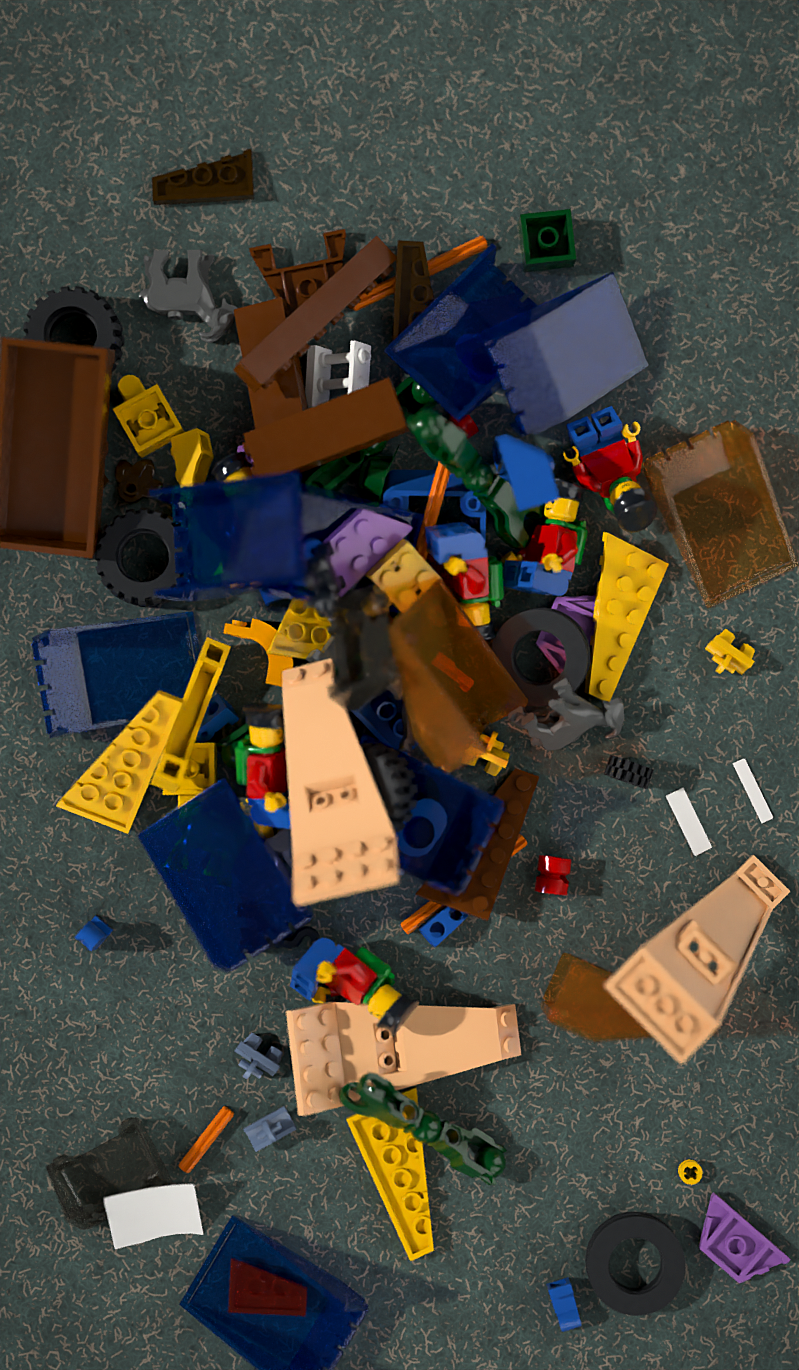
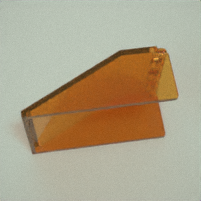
[643,420,799,608]
[388,578,529,772]
[540,953,719,1042]

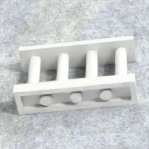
[305,341,371,409]

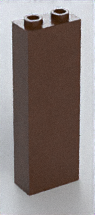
[234,297,308,429]
[242,378,410,486]

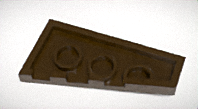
[152,149,254,205]
[392,240,443,346]

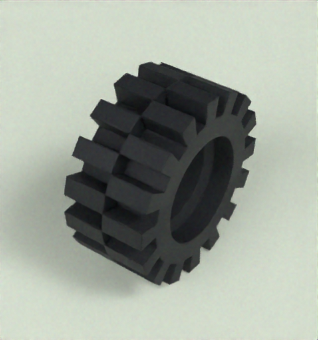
[604,755,654,789]

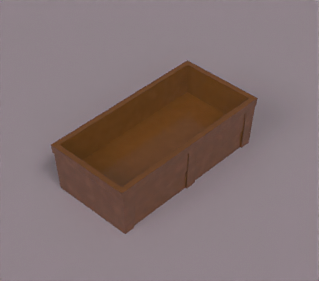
[0,337,115,558]

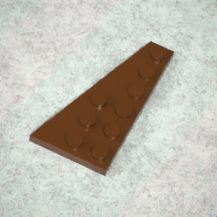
[415,768,539,921]

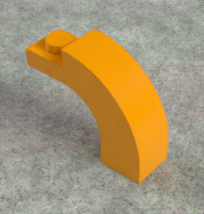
[223,618,295,687]

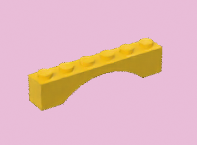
[170,428,237,586]
[151,637,231,793]

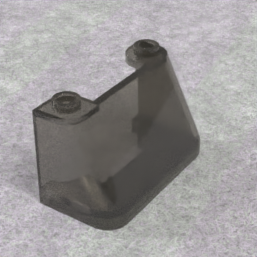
[320,584,399,712]
[45,1117,172,1230]

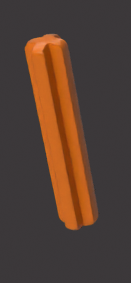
[179,1106,234,1173]

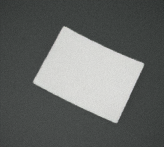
[666,759,773,856]
[104,1184,203,1249]

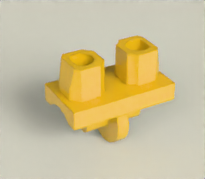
[705,629,755,675]
[463,731,510,776]

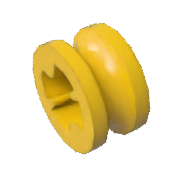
[678,1159,703,1185]

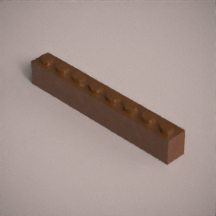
[233,236,396,393]

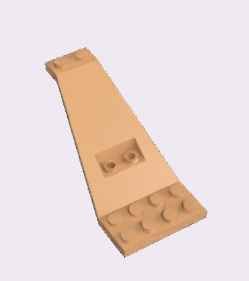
[282,658,399,905]
[603,855,790,1064]
[286,1002,521,1116]

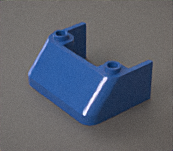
[492,434,560,520]
[383,470,486,541]

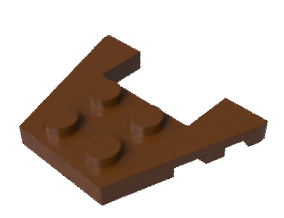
[249,229,346,314]

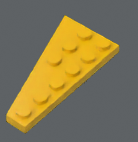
[266,510,353,665]
[584,532,669,701]
[56,690,184,834]
[346,1086,434,1261]

